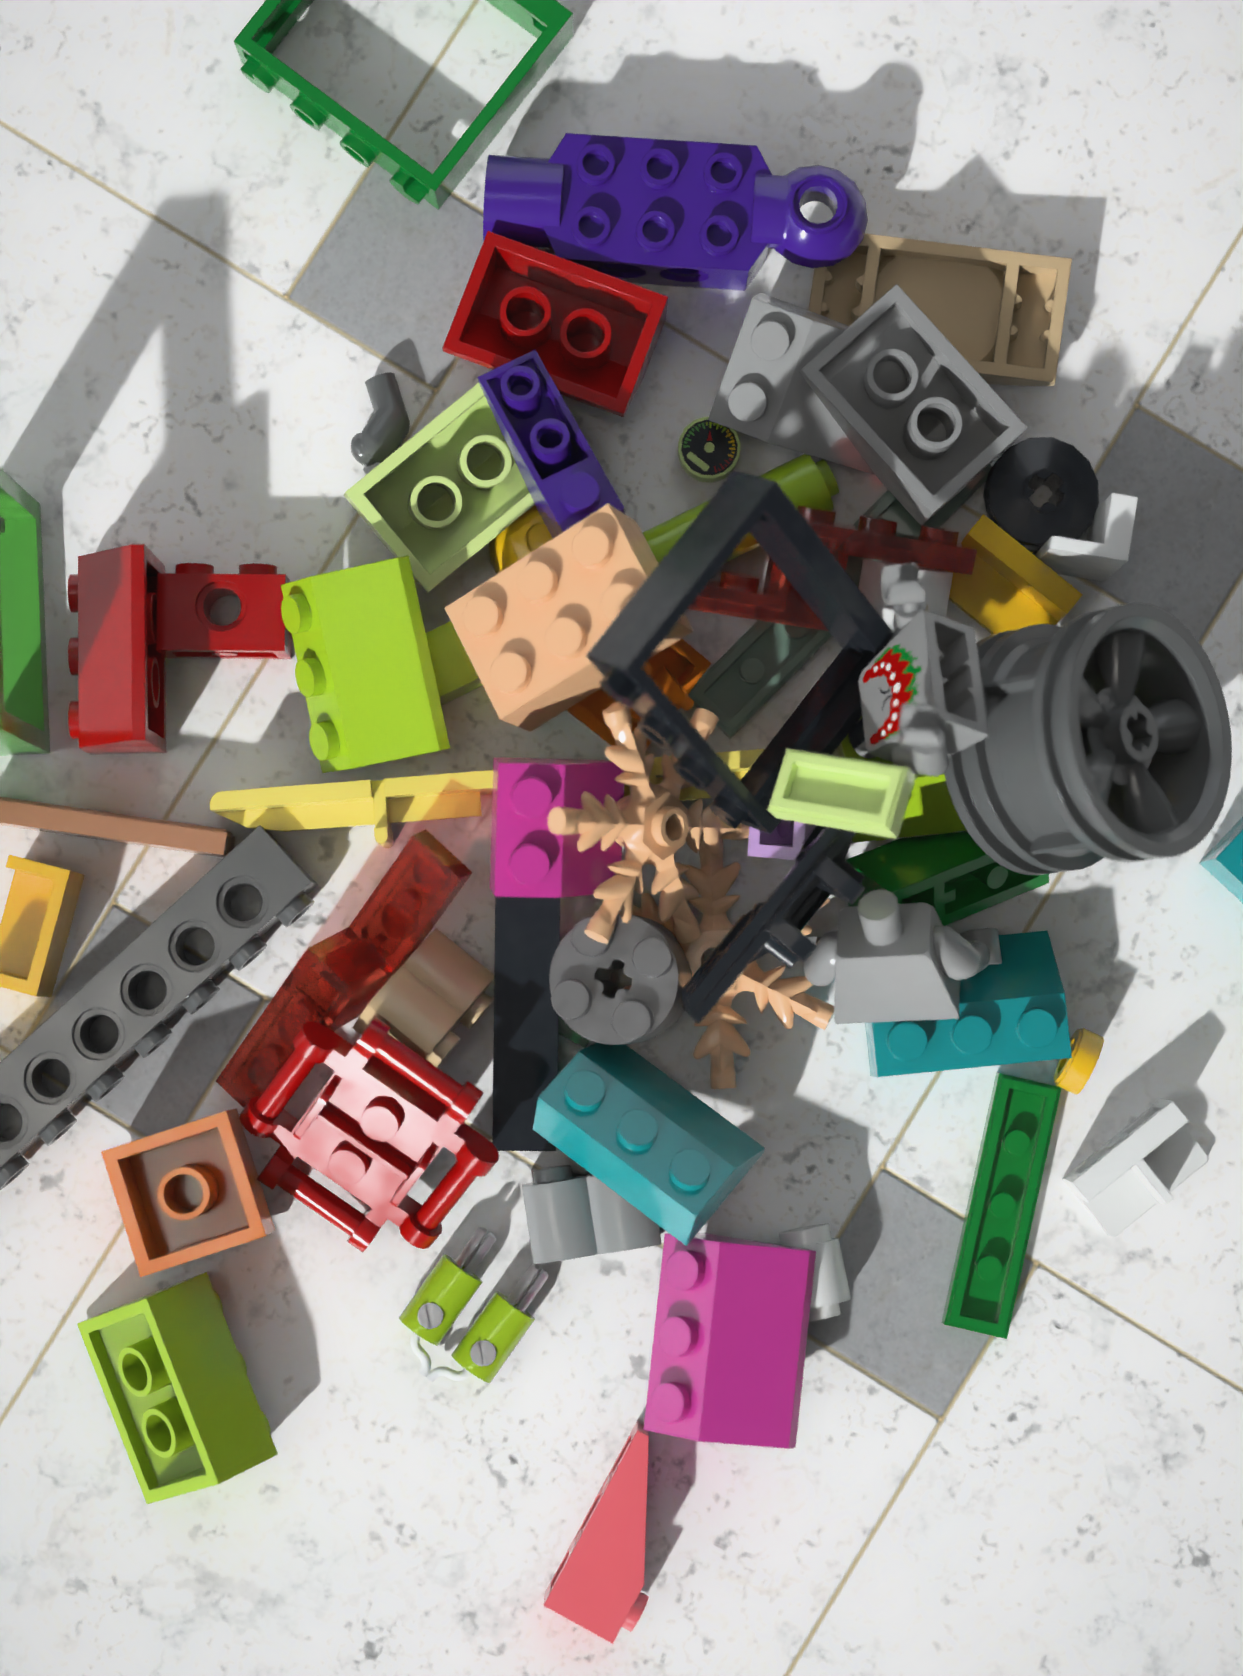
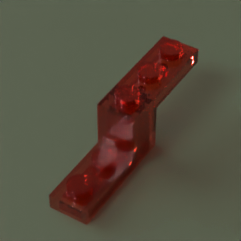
[659,505,977,631]
[216,829,473,1108]

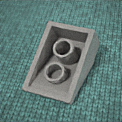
[800,284,1028,526]
[708,292,875,475]

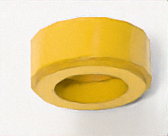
[1054,1028,1104,1095]

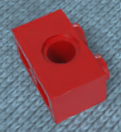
[156,563,292,659]

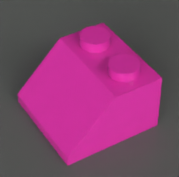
[490,757,625,898]

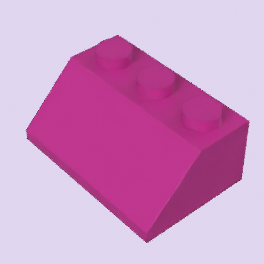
[643,1233,816,1449]

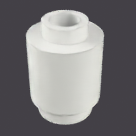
[779,1223,851,1321]

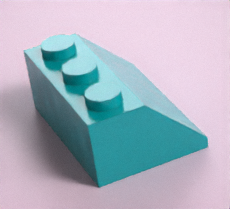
[865,930,1072,1077]
[533,1042,765,1246]

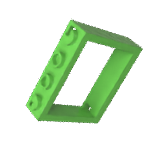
[0,468,50,756]

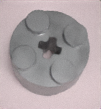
[549,914,692,1045]

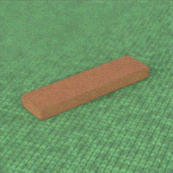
[0,797,236,857]

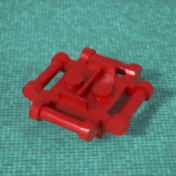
[239,1016,499,1253]

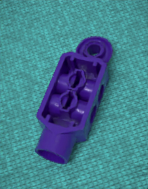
[483,133,868,291]

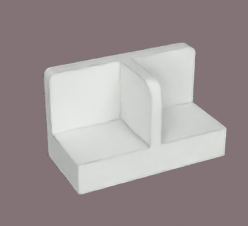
[1062,1099,1209,1237]

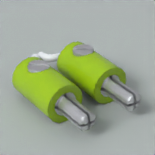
[399,1227,549,1383]

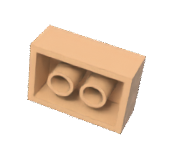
[445,504,693,732]

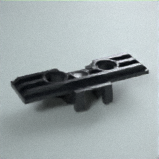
[681,825,865,1024]

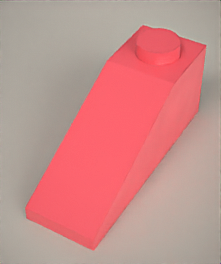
[543,1421,649,1644]

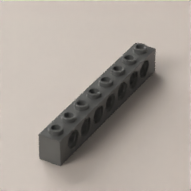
[0,825,318,1190]

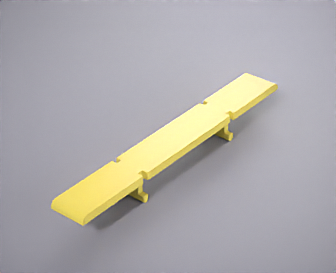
[210,749,764,848]

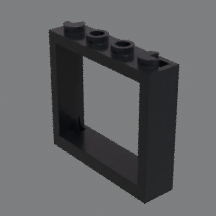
[586,471,894,835]

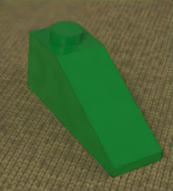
[846,832,1049,926]

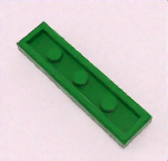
[942,1073,1062,1339]

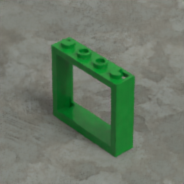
[234,0,574,210]

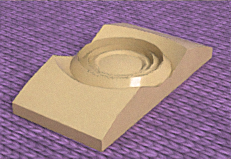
[808,234,1072,386]

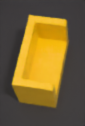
[0,855,85,997]

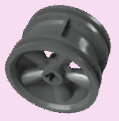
[944,603,1232,875]

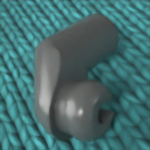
[350,372,410,466]

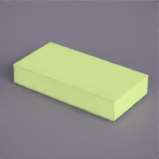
[768,748,916,839]

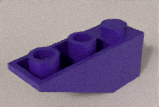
[477,349,625,538]

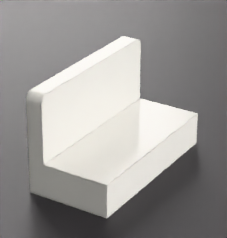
[1035,493,1138,582]

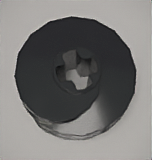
[983,437,1099,555]

